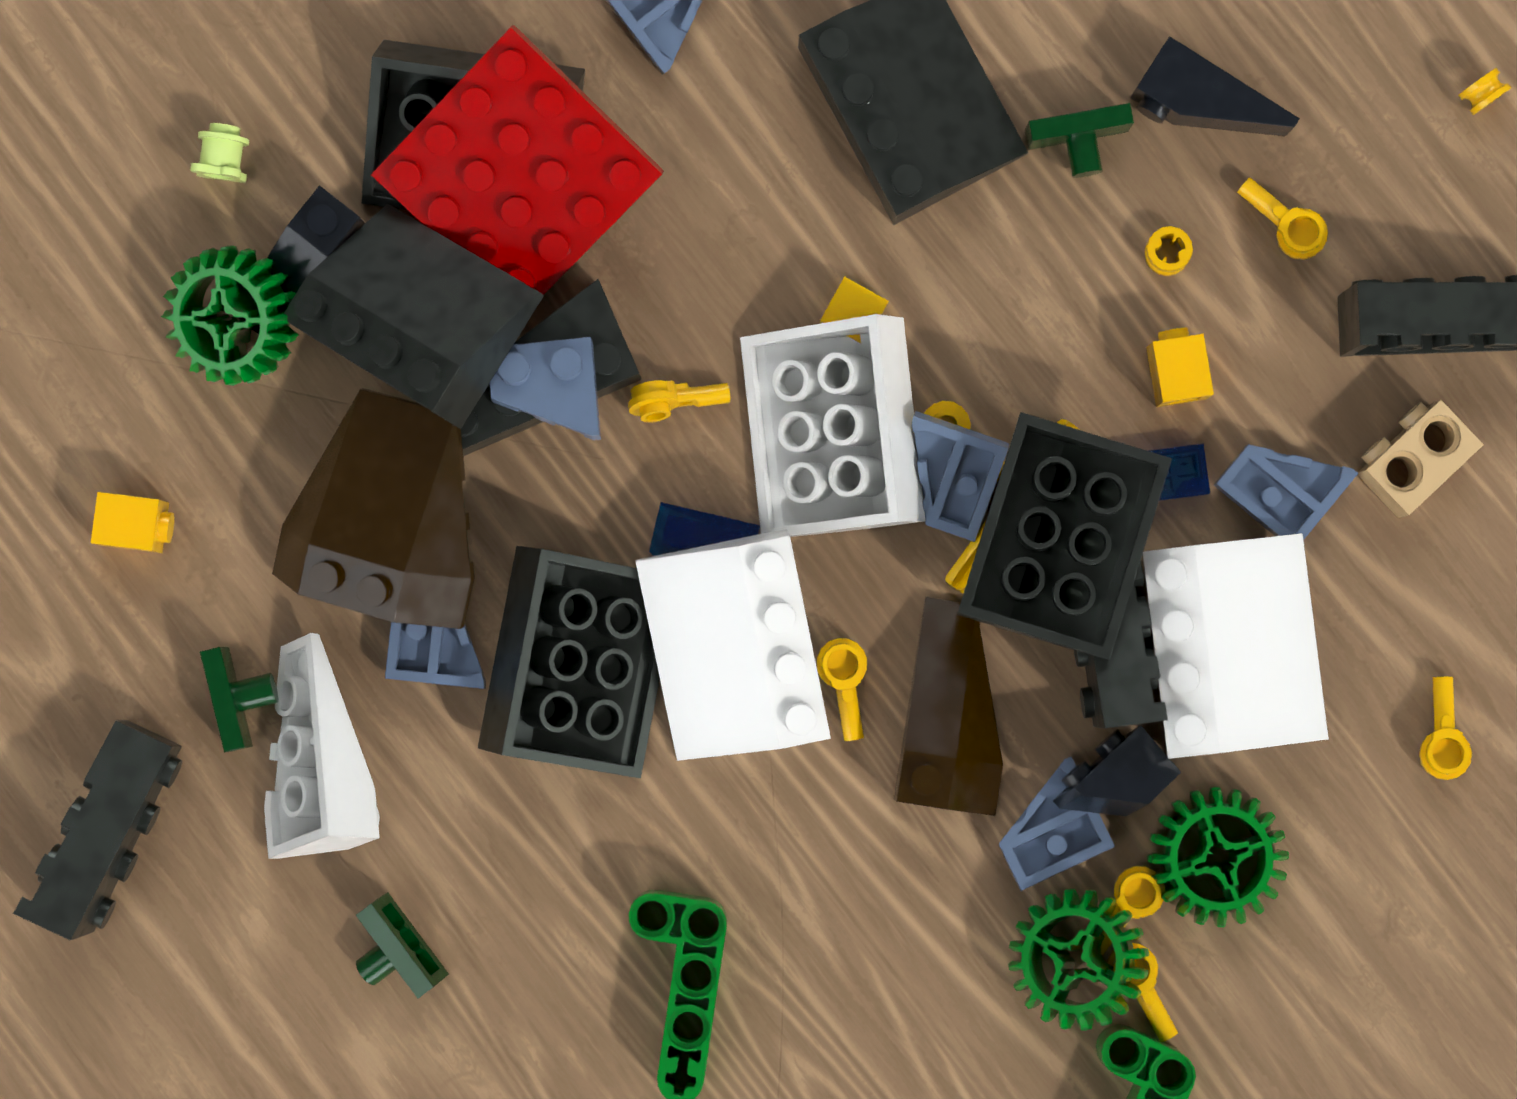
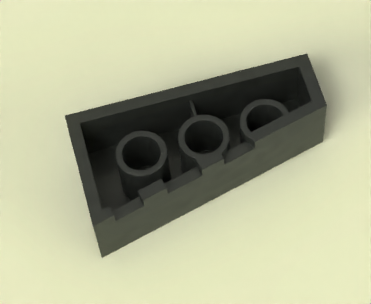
[13,720,182,941]

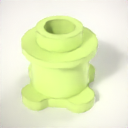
[190,123,249,183]

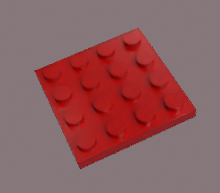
[371,24,664,295]

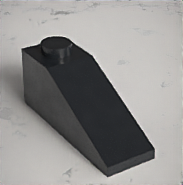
[1130,36,1300,137]
[237,185,365,334]

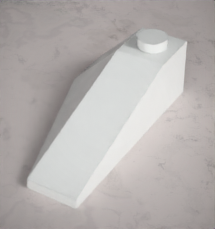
[264,633,380,859]

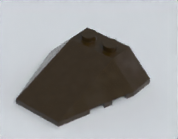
[272,388,475,629]

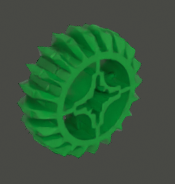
[161,245,299,386]
[1147,787,1289,927]
[1008,889,1149,1031]

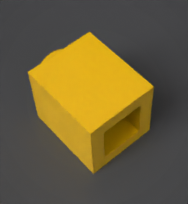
[1146,327,1214,408]
[91,492,174,553]

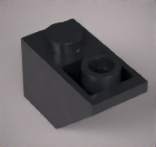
[1053,725,1181,817]

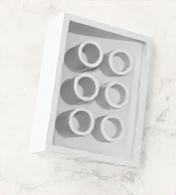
[740,314,926,537]
[635,529,831,761]
[1143,534,1329,759]

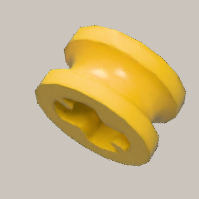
[1458,67,1512,115]
[1144,226,1193,276]

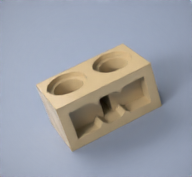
[1358,400,1484,518]

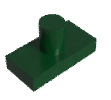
[1024,103,1134,178]
[200,647,279,753]
[356,892,449,998]

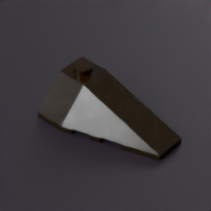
[894,597,1003,816]

